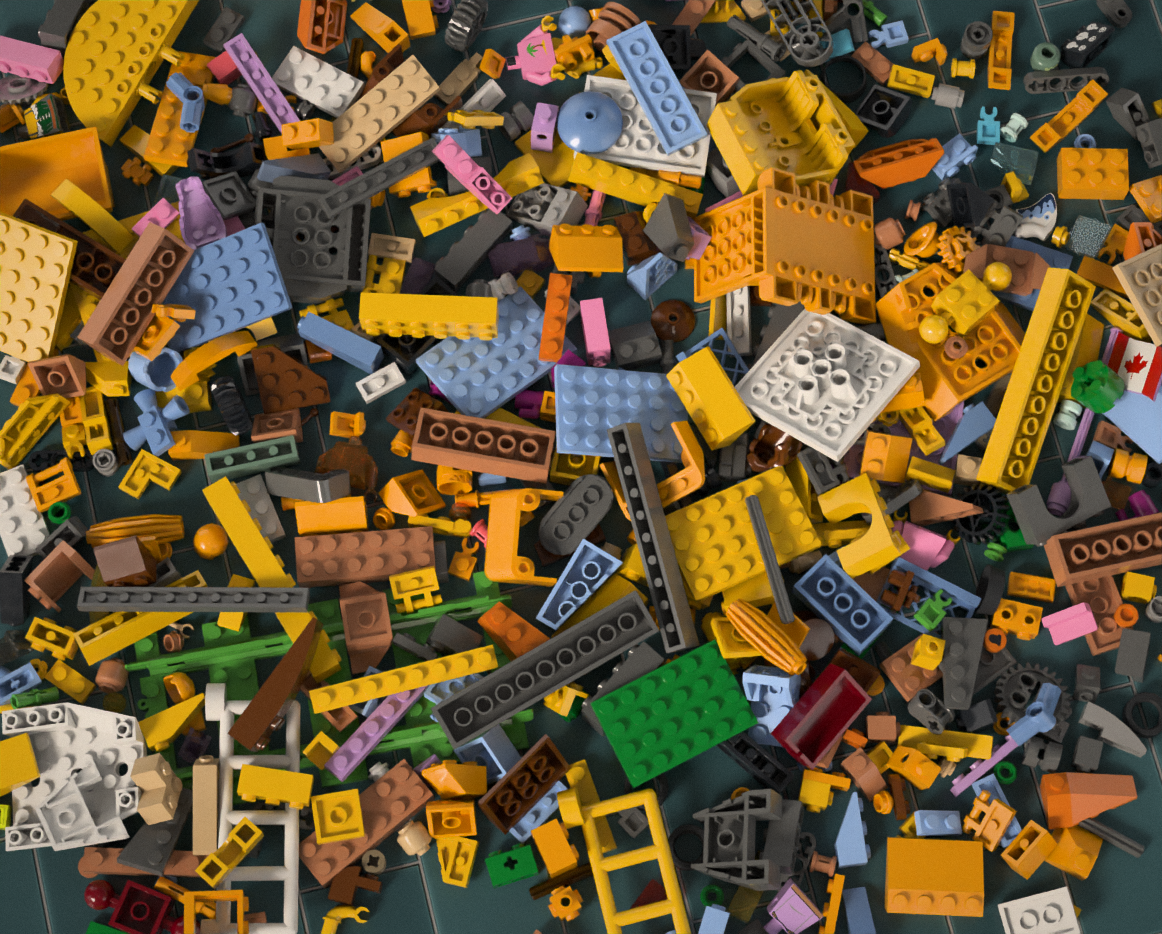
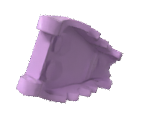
[176,176,227,250]

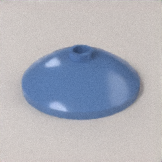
[557,91,623,154]

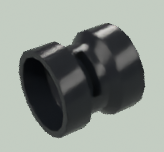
[698,466,722,497]

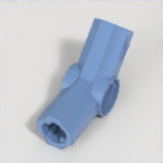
[166,72,205,133]
[1007,683,1061,746]

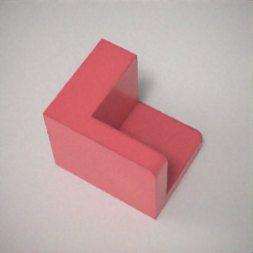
[207,51,242,85]

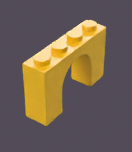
[817,473,901,579]

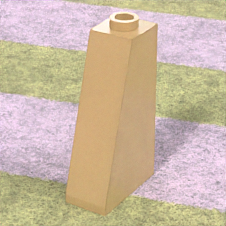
[193,755,219,855]

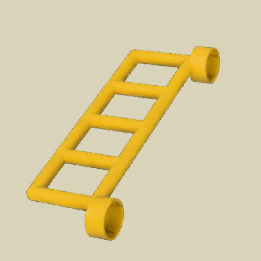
[557,787,691,934]

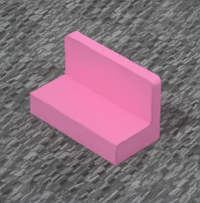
[1041,602,1098,645]

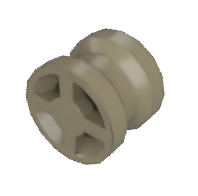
[362,850,387,875]

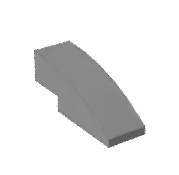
[1078,701,1147,758]

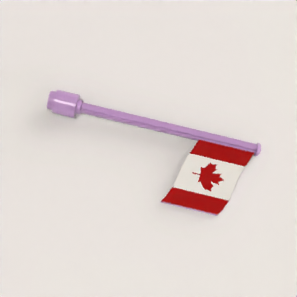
[1046,327,1162,516]

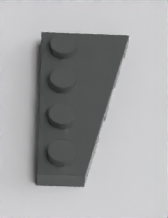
[941,617,988,710]
[117,787,193,877]

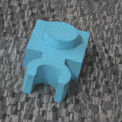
[977,106,1000,145]

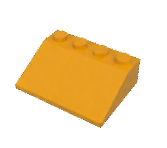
[884,837,984,917]

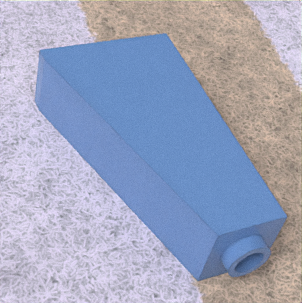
[297,312,384,374]

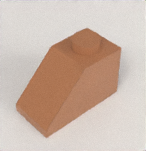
[840,747,888,802]

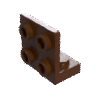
[386,388,448,440]

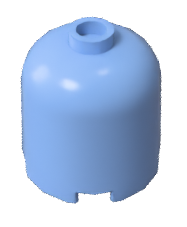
[128,347,183,392]

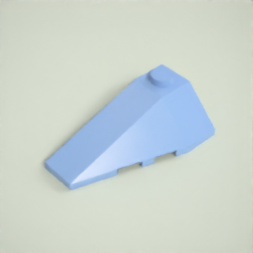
[627,253,678,300]

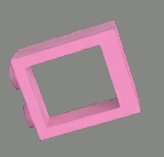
[580,298,611,367]

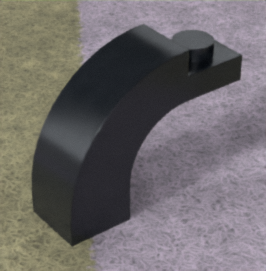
[187,142,267,180]

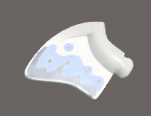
[1013,193,1057,241]

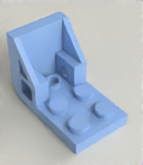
[742,665,801,747]

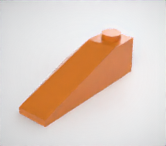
[1040,772,1138,830]

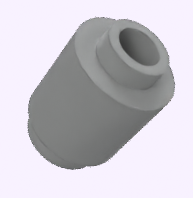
[931,83,965,109]

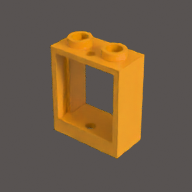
[184,890,249,934]

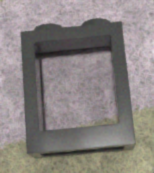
[720,39,786,93]

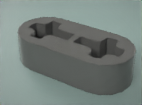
[434,540,449,583]

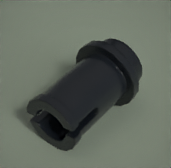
[252,112,272,141]

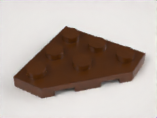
[251,344,331,414]

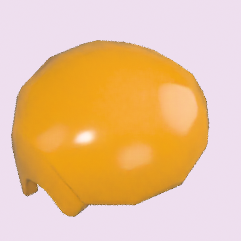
[193,523,229,560]
[163,672,195,704]

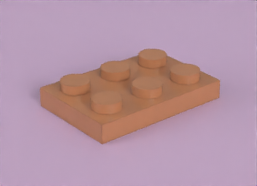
[879,631,943,702]

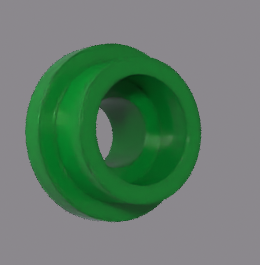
[993,761,1017,785]
[700,885,724,907]

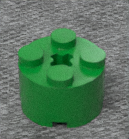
[1071,360,1124,414]

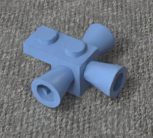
[123,389,190,456]

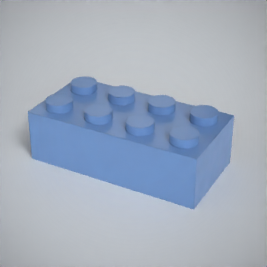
[792,554,894,656]

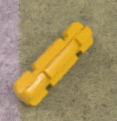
[888,248,930,271]

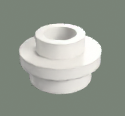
[368,762,389,782]

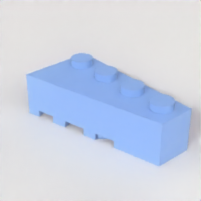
[536,539,624,630]

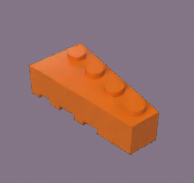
[477,601,550,662]

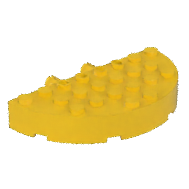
[63,0,199,147]

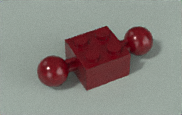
[84,879,201,934]

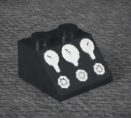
[1060,21,1115,69]

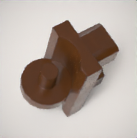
[879,570,921,614]

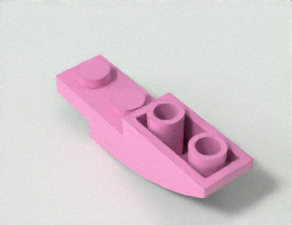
[432,135,512,214]

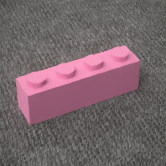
[0,36,64,84]

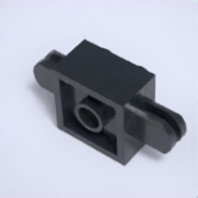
[648,24,706,72]

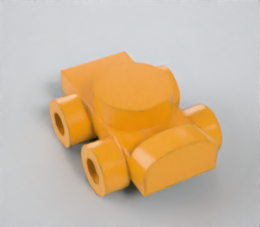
[121,157,154,186]

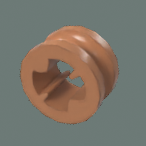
[905,200,921,221]

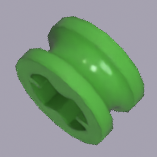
[984,542,1007,562]

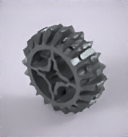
[445,0,488,52]

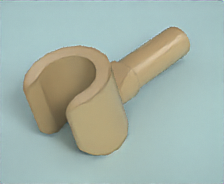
[169,622,194,639]

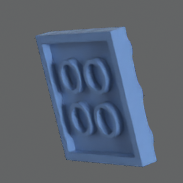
[991,236,1073,312]

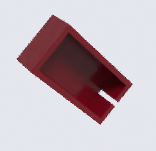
[770,663,872,770]

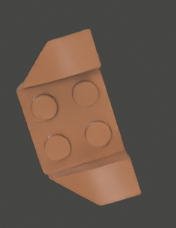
[963,244,1051,296]
[339,581,393,674]

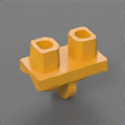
[554,34,595,71]

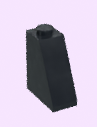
[0,555,33,626]

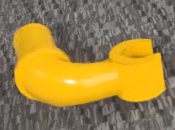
[321,905,370,934]

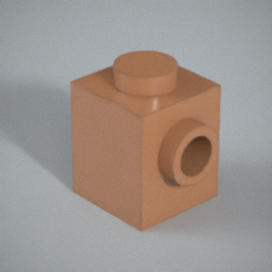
[865,712,900,743]

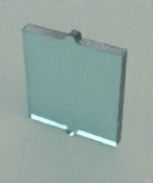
[1062,215,1113,259]

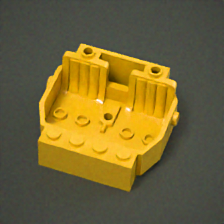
[706,70,855,196]

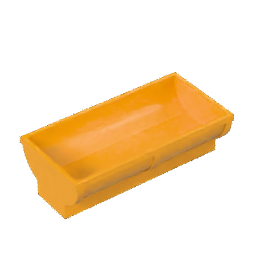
[0,126,115,221]

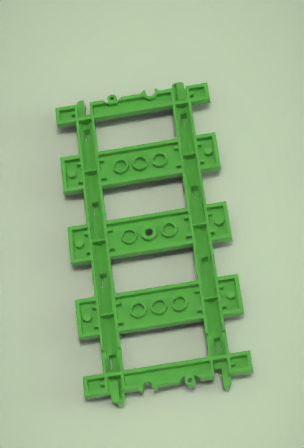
[125,571,534,805]

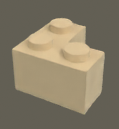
[130,753,183,825]

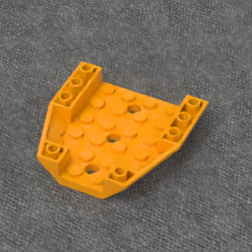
[876,262,1025,423]

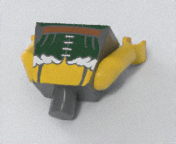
[18,88,71,140]

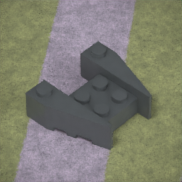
[691,789,782,891]

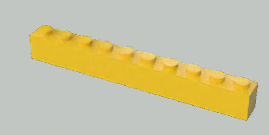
[202,476,342,684]

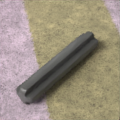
[1078,817,1145,858]

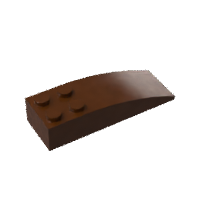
[13,199,126,300]
[227,617,323,752]

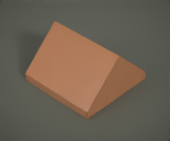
[679,49,740,107]
[28,354,86,398]
[251,408,303,443]

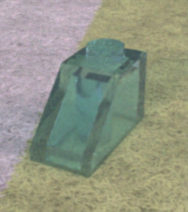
[991,142,1039,185]

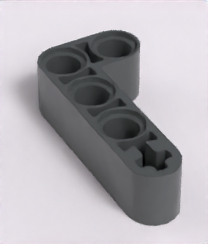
[265,467,351,503]

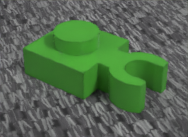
[913,589,952,631]

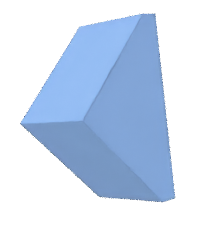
[0,662,42,705]

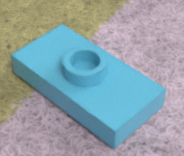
[821,29,854,63]

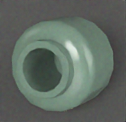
[1030,42,1061,71]

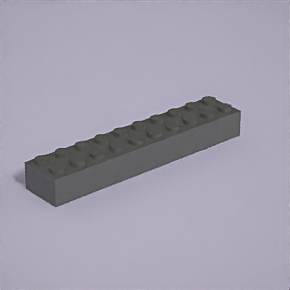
[431,590,659,750]

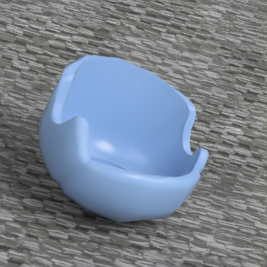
[558,6,591,39]

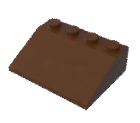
[478,734,571,835]

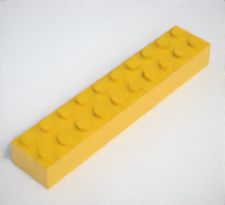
[976,268,1096,495]

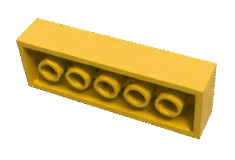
[359,292,499,340]

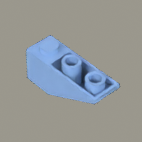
[834,792,871,869]

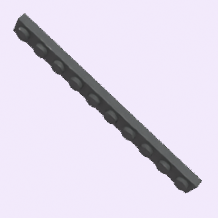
[77,587,310,613]

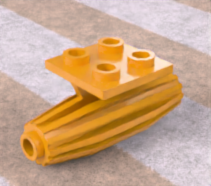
[86,514,185,564]
[726,598,810,675]

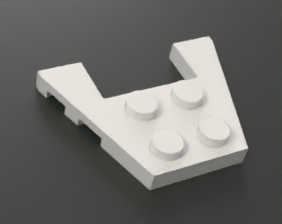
[35,759,129,851]

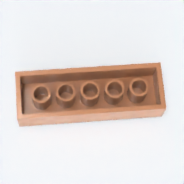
[77,222,194,366]
[411,408,556,484]
[1044,512,1162,587]
[295,526,436,588]
[299,759,435,889]

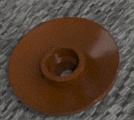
[651,300,695,343]

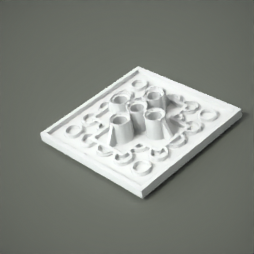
[735,309,920,462]

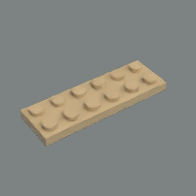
[319,55,441,173]

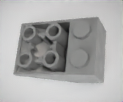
[506,183,588,237]

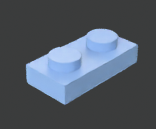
[914,810,962,836]

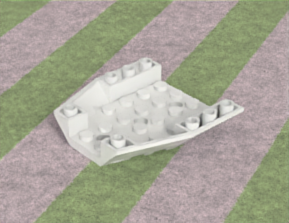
[2,702,147,851]

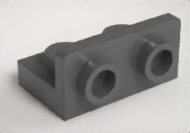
[920,178,962,227]

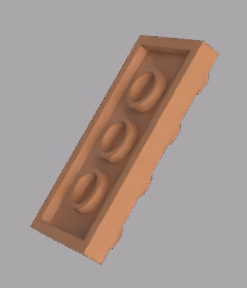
[1065,575,1133,656]

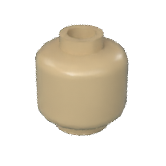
[397,820,432,856]

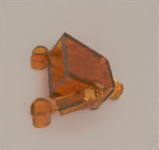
[314,436,378,503]

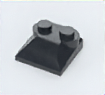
[854,84,912,138]

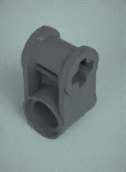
[908,689,955,734]

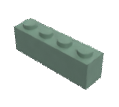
[204,435,301,483]

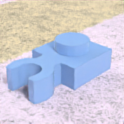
[868,20,909,49]

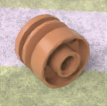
[586,2,641,54]

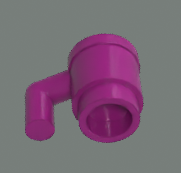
[515,390,544,419]
[1115,490,1160,521]

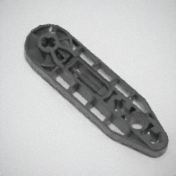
[761,0,834,67]

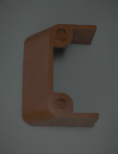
[360,44,463,139]

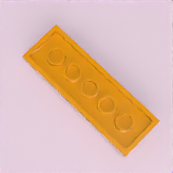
[144,51,216,167]

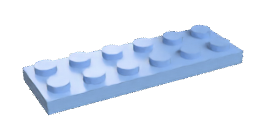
[606,21,707,156]

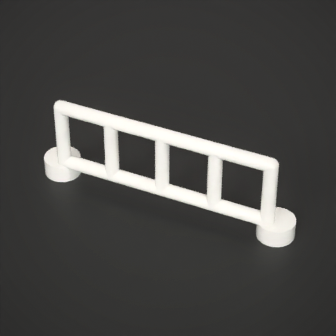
[200,683,301,934]

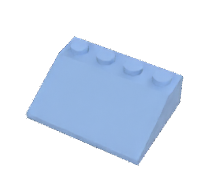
[1102,382,1162,464]

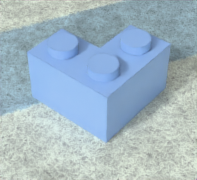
[431,126,482,161]

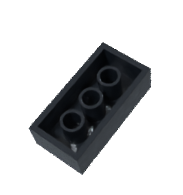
[375,276,459,376]

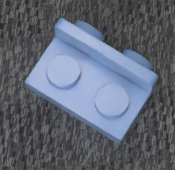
[932,133,978,180]

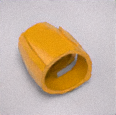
[436,465,472,495]

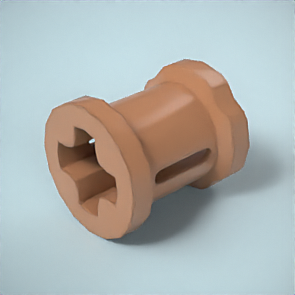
[809,851,837,877]

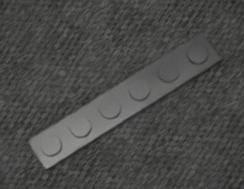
[318,138,440,219]

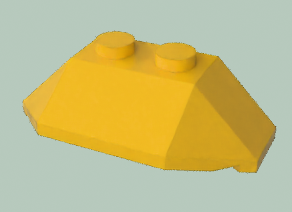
[0,393,70,469]

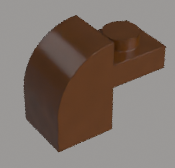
[328,866,383,906]

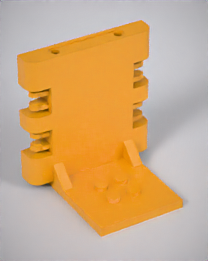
[694,168,876,325]

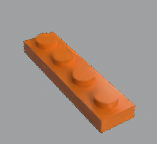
[539,273,572,363]

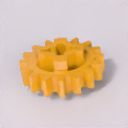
[937,226,980,274]

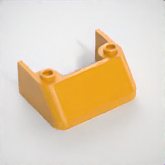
[599,421,705,521]
[484,488,564,587]

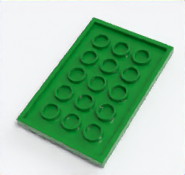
[590,639,758,788]

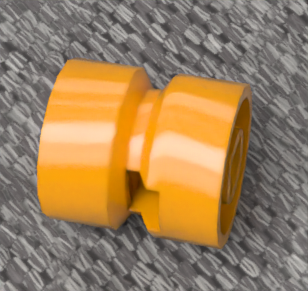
[1108,448,1148,484]

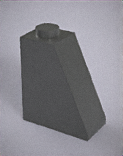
[643,193,694,262]

